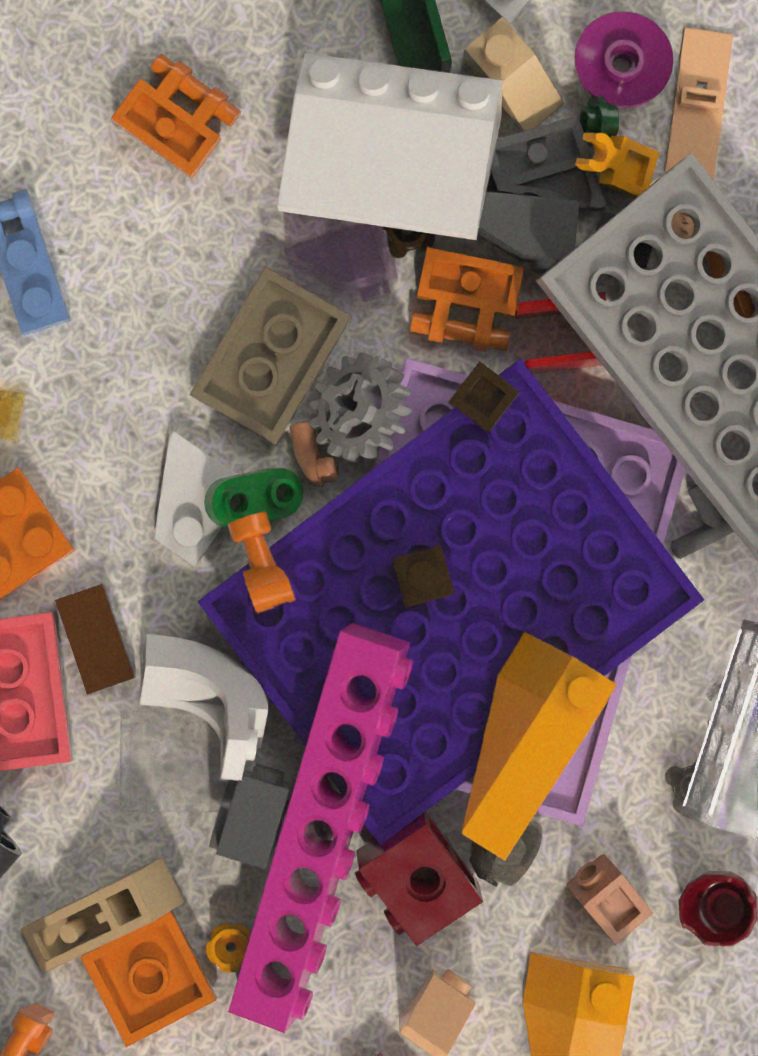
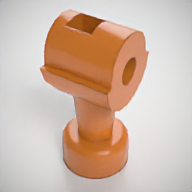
[227,512,296,614]

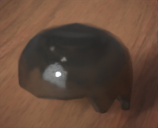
[469,820,543,887]

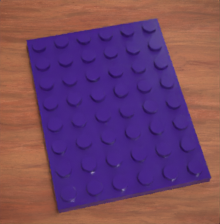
[197,358,705,846]

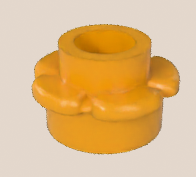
[206,923,251,973]

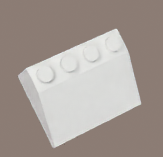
[277,53,503,240]

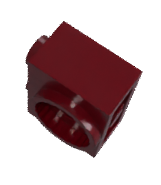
[355,812,483,947]

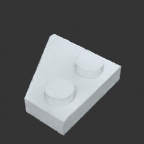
[154,431,241,567]

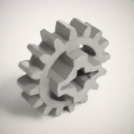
[309,352,412,464]

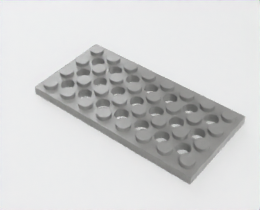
[535,153,758,561]

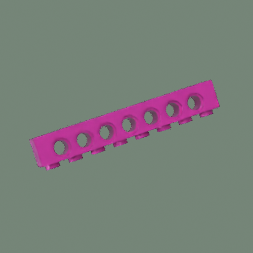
[228,623,413,1033]

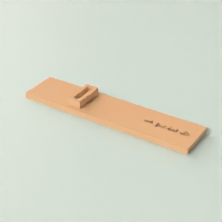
[665,27,733,239]

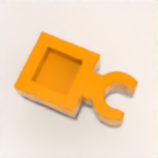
[575,133,659,199]

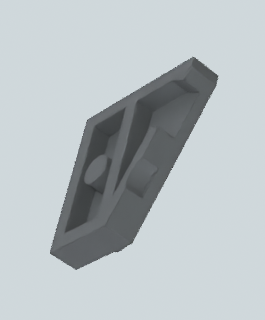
[490,115,606,211]

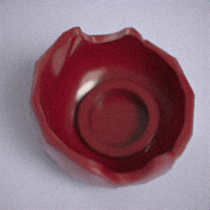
[678,871,758,947]

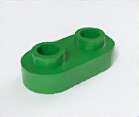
[204,468,303,527]

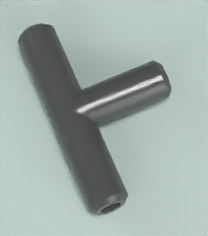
[670,484,734,559]

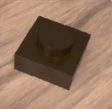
[448,361,520,434]
[392,545,455,608]

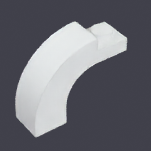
[139,634,268,781]

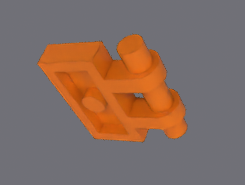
[111,54,241,179]
[410,247,525,352]

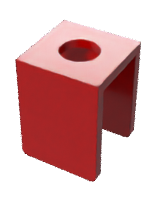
[515,292,606,374]

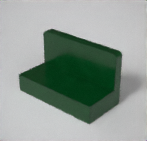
[379,0,452,73]

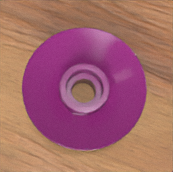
[574,11,674,108]

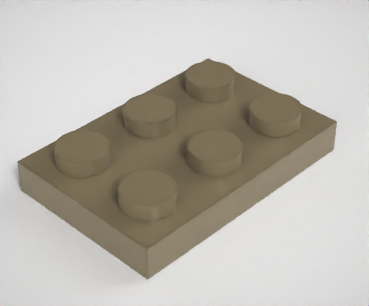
[190,266,351,446]

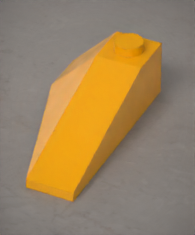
[461,632,618,861]
[522,952,635,1056]

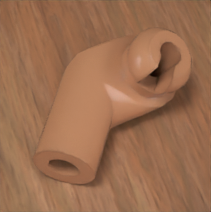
[289,422,340,487]

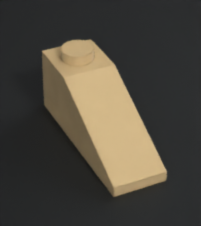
[21,857,184,973]

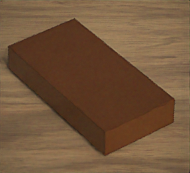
[55,584,136,694]

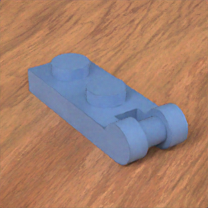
[0,189,71,336]

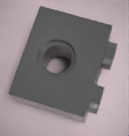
[209,764,293,869]

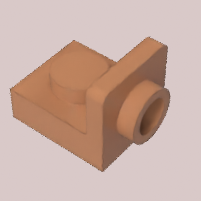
[566,854,654,945]

